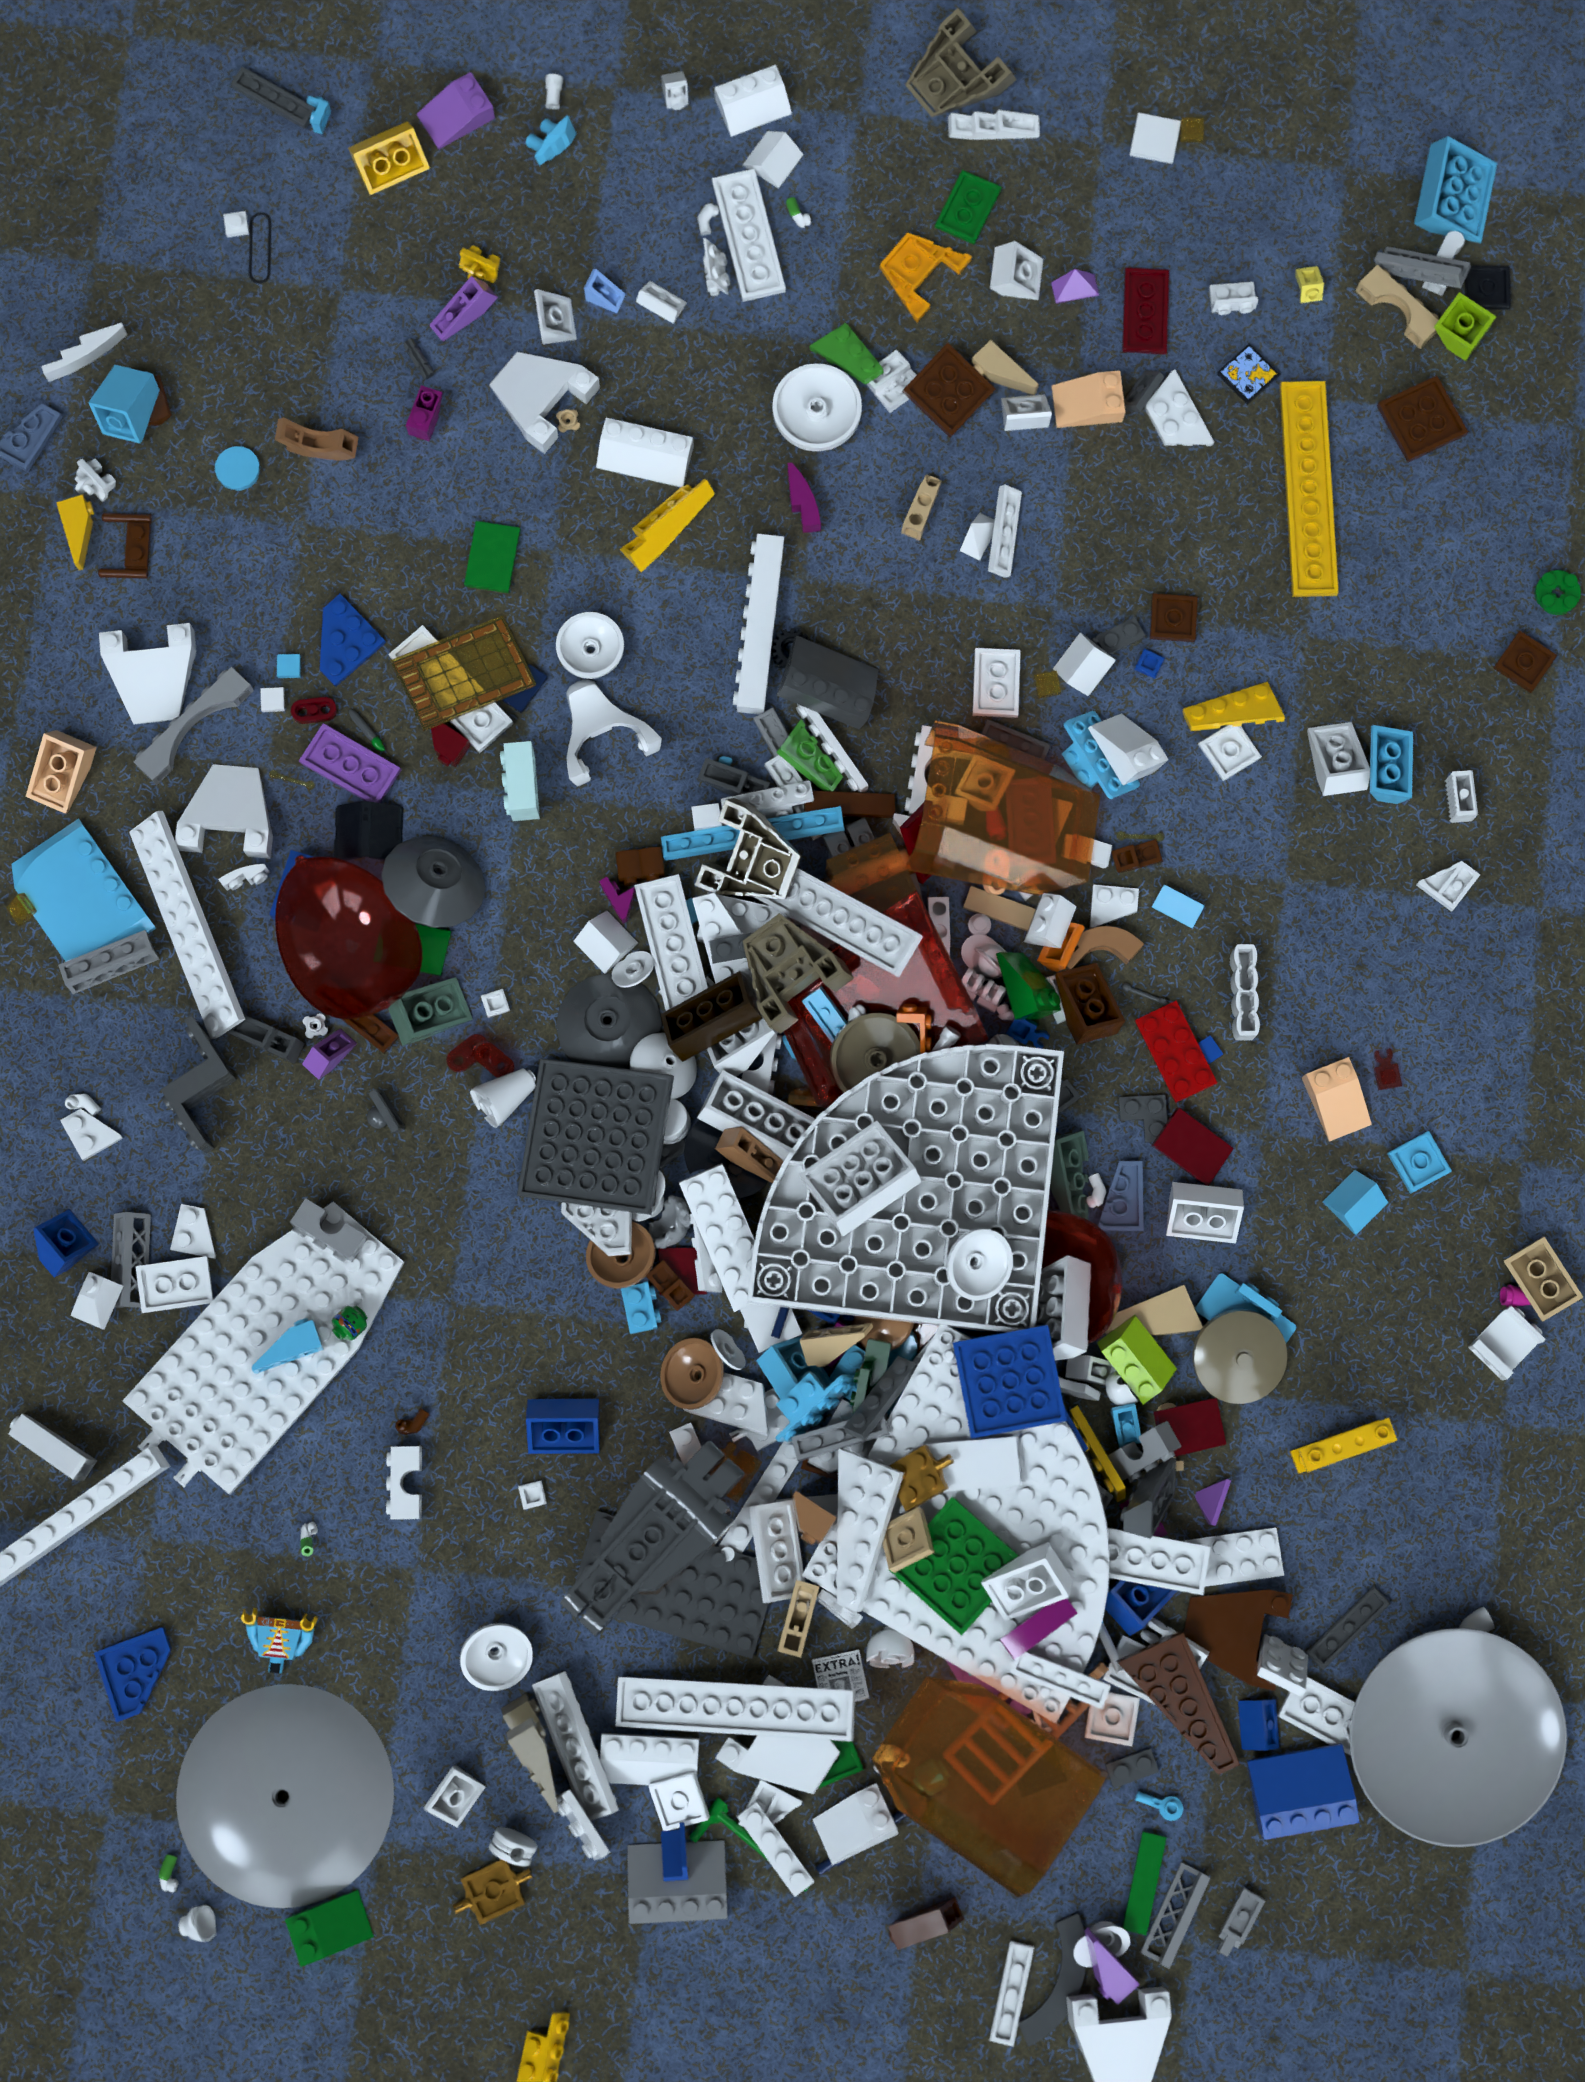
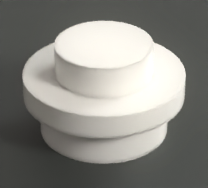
[968,914,991,935]

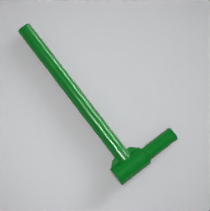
[689,1797,810,1892]

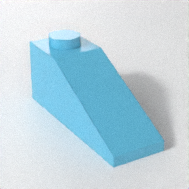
[251,1318,324,1374]

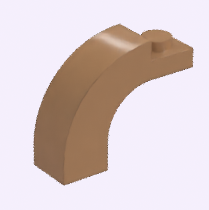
[275,418,359,461]
[1064,926,1144,971]

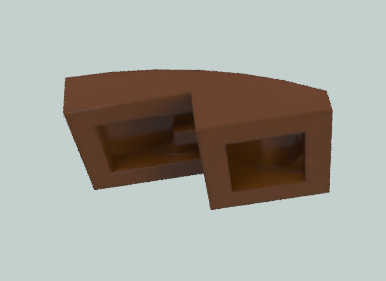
[1111,839,1163,873]
[646,1259,695,1312]

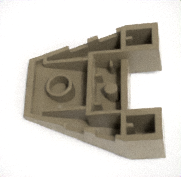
[905,8,1017,118]
[695,798,801,899]
[743,913,854,1034]
[501,1694,559,1813]

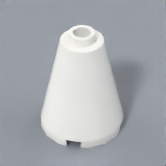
[470,1068,537,1128]

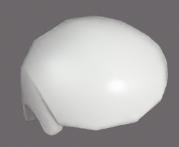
[1106,1372,1139,1406]

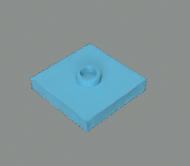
[1387,1131,1452,1194]

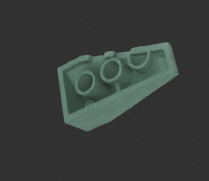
[1050,1131,1088,1232]

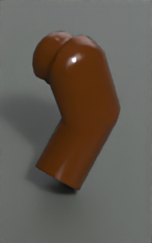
[395,1408,430,1435]

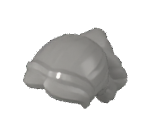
[648,1195,693,1249]

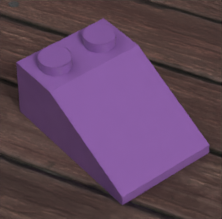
[417,72,495,150]

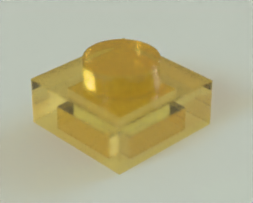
[1180,118,1204,143]
[1034,671,1061,699]
[6,893,37,926]

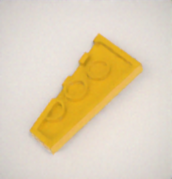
[1183,682,1285,731]
[1070,1406,1126,1502]

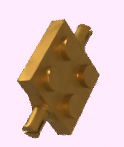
[888,1445,954,1512]
[453,1859,533,1925]

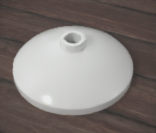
[556,612,624,679]
[630,1033,697,1099]
[946,1228,1013,1300]
[460,1623,533,1691]

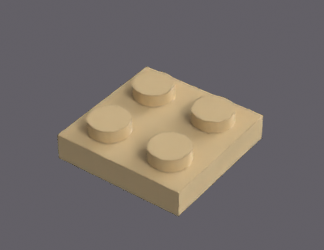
[882,1507,934,1572]

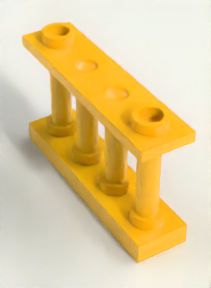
[1289,1418,1398,1474]

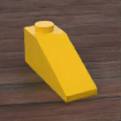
[56,495,95,571]

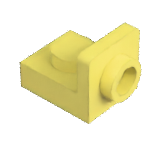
[1295,266,1324,303]

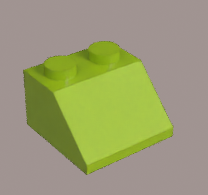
[1434,292,1496,361]

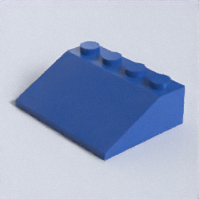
[1247,1743,1360,1840]

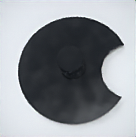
[684,1120,768,1199]

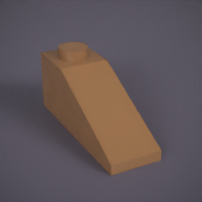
[715,1127,784,1183]

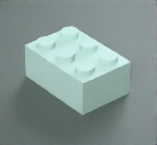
[500,741,540,821]

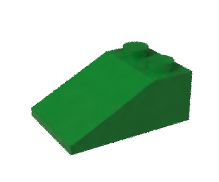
[996,952,1061,1020]
[285,1890,374,1967]

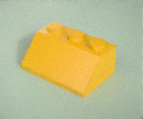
[348,121,430,195]

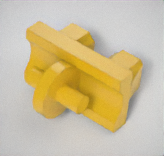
[459,245,500,283]

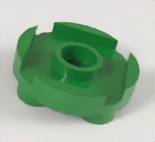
[1534,570,1581,615]

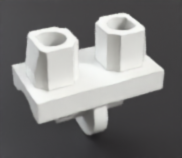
[75,458,116,502]

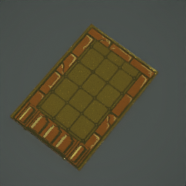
[390,615,536,731]

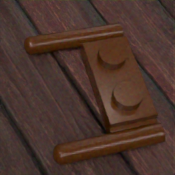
[98,513,152,579]

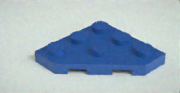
[320,594,386,687]
[94,1627,172,1722]

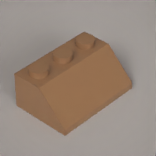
[792,1491,836,1545]

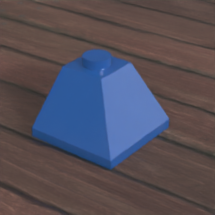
[33,1209,98,1277]

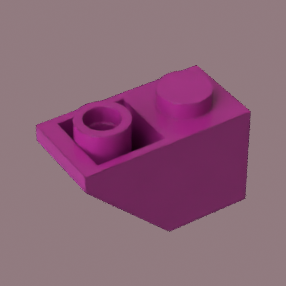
[406,385,442,442]

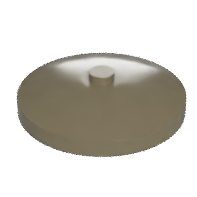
[829,1013,920,1093]
[1192,1309,1287,1404]

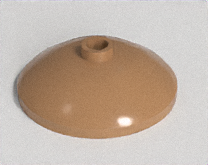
[586,1222,655,1289]
[851,1316,914,1351]
[660,1338,724,1410]

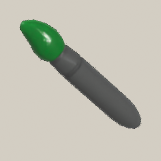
[349,709,385,751]

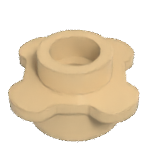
[556,409,580,433]

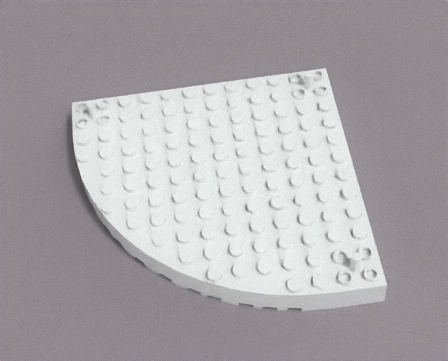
[747,1044,1064,1333]
[802,1325,1110,1724]

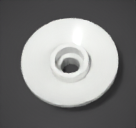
[612,951,654,988]
[711,1329,746,1370]

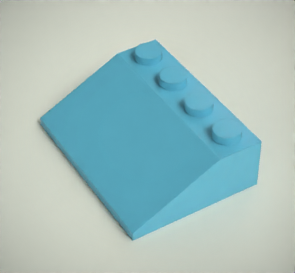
[1414,136,1497,243]

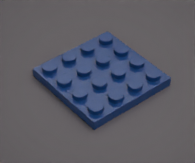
[953,1325,1067,1439]

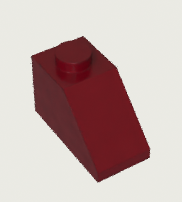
[430,722,471,767]

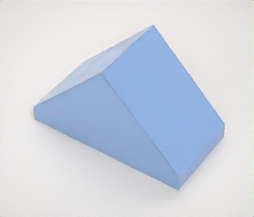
[584,269,626,313]

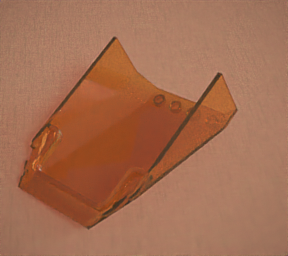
[905,720,1100,896]
[871,1676,1109,1899]

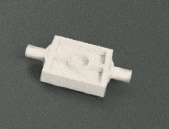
[729,1388,790,1451]

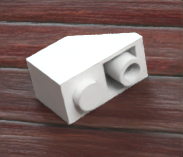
[661,71,688,110]

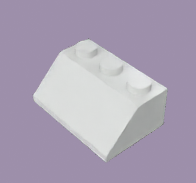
[715,65,792,137]
[1166,1182,1244,1243]

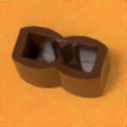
[615,847,665,886]

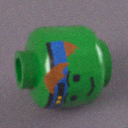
[332,1305,367,1341]

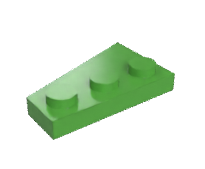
[809,323,884,385]
[776,719,843,792]

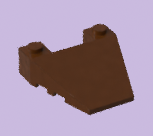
[1183,1589,1293,1691]

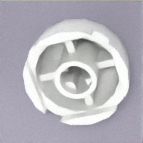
[866,1626,915,1668]

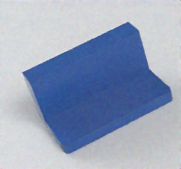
[1238,1699,1279,1750]
[661,1822,688,1882]

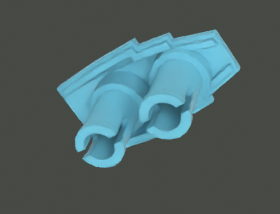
[526,115,577,165]

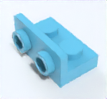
[621,1281,661,1335]

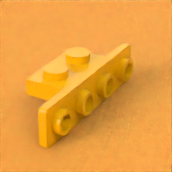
[517,2012,570,2082]

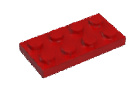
[1135,1000,1217,1104]

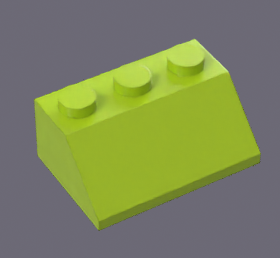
[1097,1315,1177,1405]

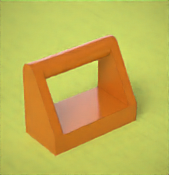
[1037,922,1085,972]

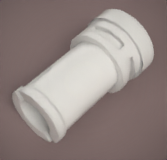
[545,74,563,109]
[930,1025,961,1052]

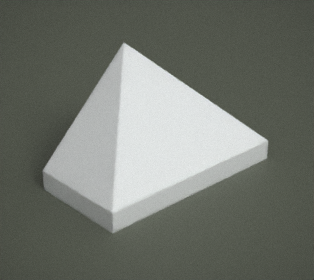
[960,513,995,561]

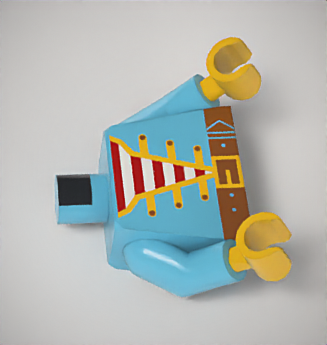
[241,1608,318,1673]

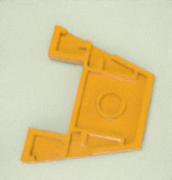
[880,233,972,323]

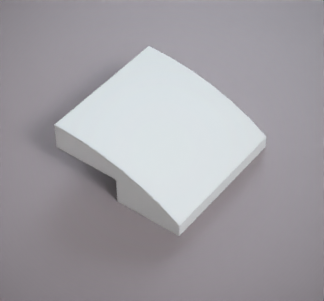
[867,350,916,413]

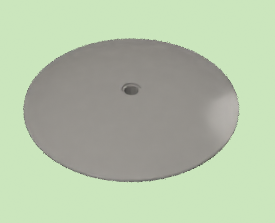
[1349,1628,1567,1847]
[176,1684,394,1908]

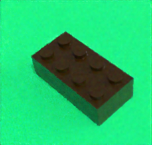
[661,971,763,1062]

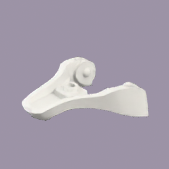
[566,679,662,787]

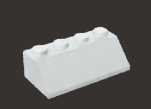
[596,418,694,487]
[600,1733,699,1785]

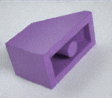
[302,1029,357,1080]

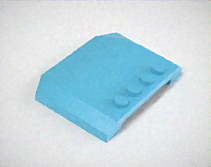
[12,818,156,962]

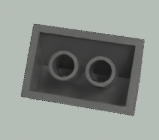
[1121,1457,1176,1539]

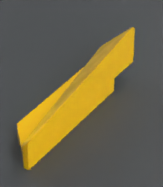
[620,479,714,572]

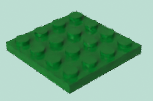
[889,1496,1019,1636]

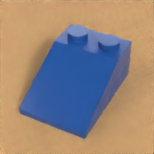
[1105,1579,1178,1636]

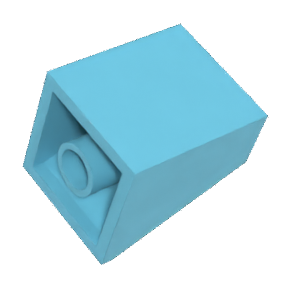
[88,365,159,443]

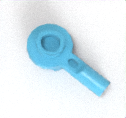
[1135,1791,1183,1821]

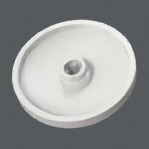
[773,364,862,451]

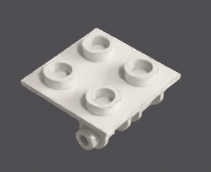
[703,238,730,296]

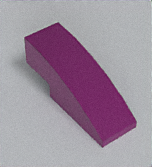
[788,463,821,533]
[1000,1598,1077,1660]

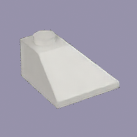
[70,1272,123,1330]

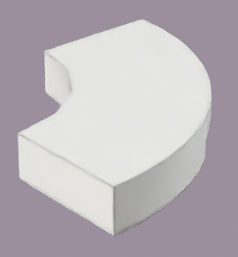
[1058,1377,1101,1401]

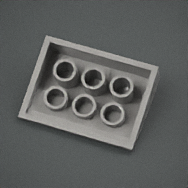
[628,1840,728,1924]

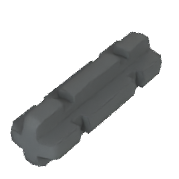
[403,338,434,380]

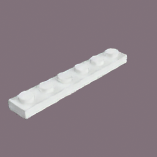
[796,704,869,793]
[718,1442,799,1561]

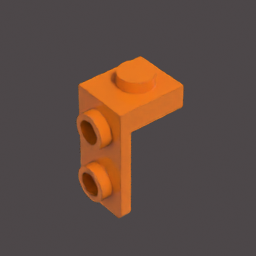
[897,1004,932,1054]

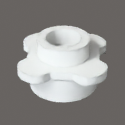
[303,1013,328,1039]

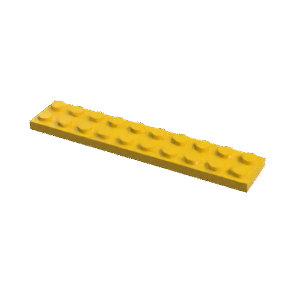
[1280,381,1339,597]

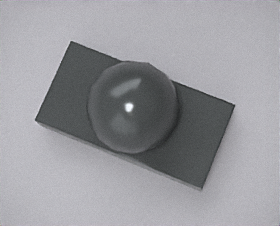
[367,1089,406,1133]

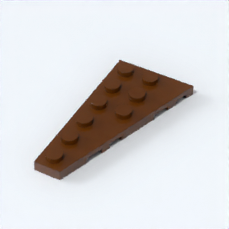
[1116,1631,1240,1775]

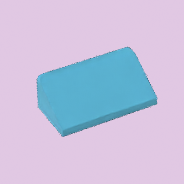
[1152,885,1204,928]

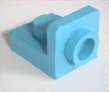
[307,96,331,134]

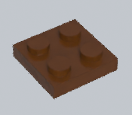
[1149,593,1198,642]
[1493,630,1557,693]

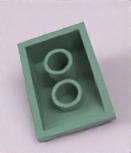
[386,977,473,1046]

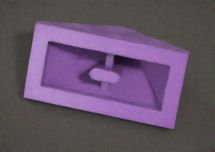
[1051,269,1099,303]
[1195,1479,1231,1526]

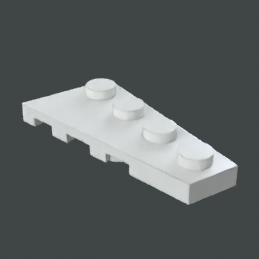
[689,1214,722,1293]

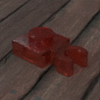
[1374,1048,1402,1091]

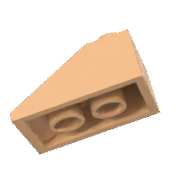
[1052,371,1125,428]
[26,730,97,814]
[1302,1057,1372,1142]

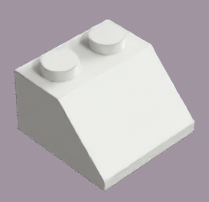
[990,241,1043,300]
[1024,893,1076,949]

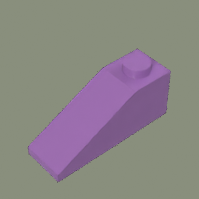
[429,276,498,341]
[1085,1928,1140,2004]

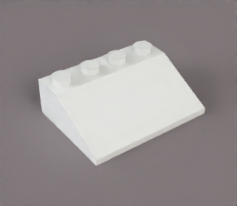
[799,1120,922,1236]
[1035,1255,1091,1361]

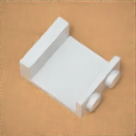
[1468,1306,1546,1381]

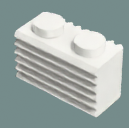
[1445,770,1478,823]

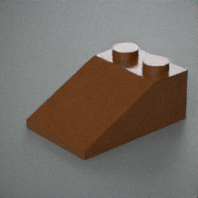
[1055,963,1125,1045]

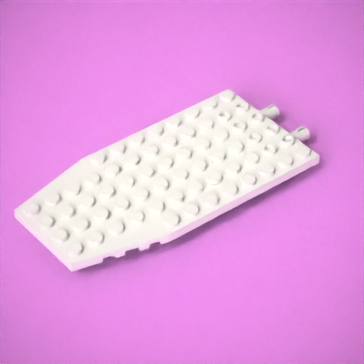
[123,1202,404,1495]

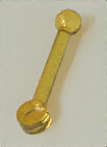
[269,770,315,790]
[1116,831,1164,842]

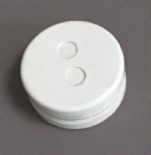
[663,1099,691,1144]
[489,1827,537,1866]

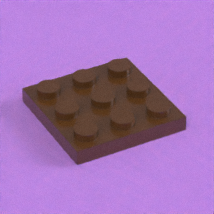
[902,342,995,438]
[1377,376,1468,463]

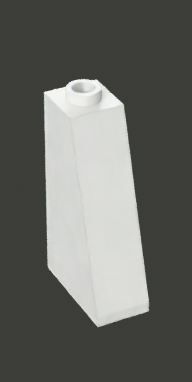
[8,1414,97,1481]

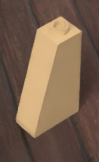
[1102,1285,1203,1336]

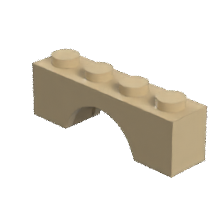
[1356,265,1439,349]

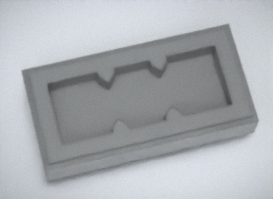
[753,708,788,757]

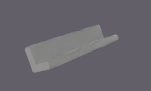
[1375,247,1471,288]
[58,930,159,994]
[111,1212,151,1308]
[791,1413,890,1462]
[1140,1862,1210,1969]

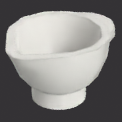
[179,1905,216,1942]

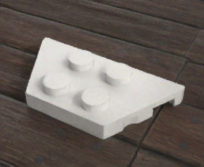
[1144,370,1214,446]
[683,1373,769,1436]

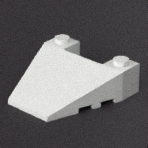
[489,352,600,454]
[99,623,196,724]
[175,764,273,859]
[716,1675,840,1794]
[1066,1987,1171,2082]

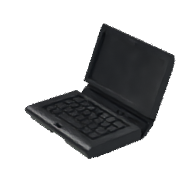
[334,801,403,862]

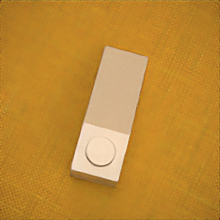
[971,340,1039,395]
[800,1323,873,1367]
[777,1580,820,1658]

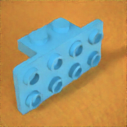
[1062,711,1140,799]
[1195,1274,1296,1343]
[775,1372,857,1442]

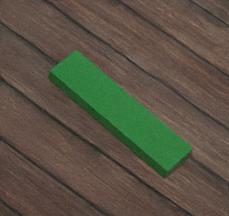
[1122,1831,1167,1935]

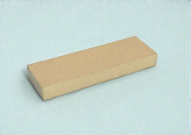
[963,886,1036,931]

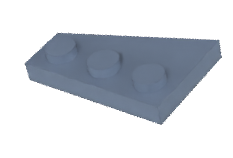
[0,404,63,472]
[1096,1161,1144,1232]

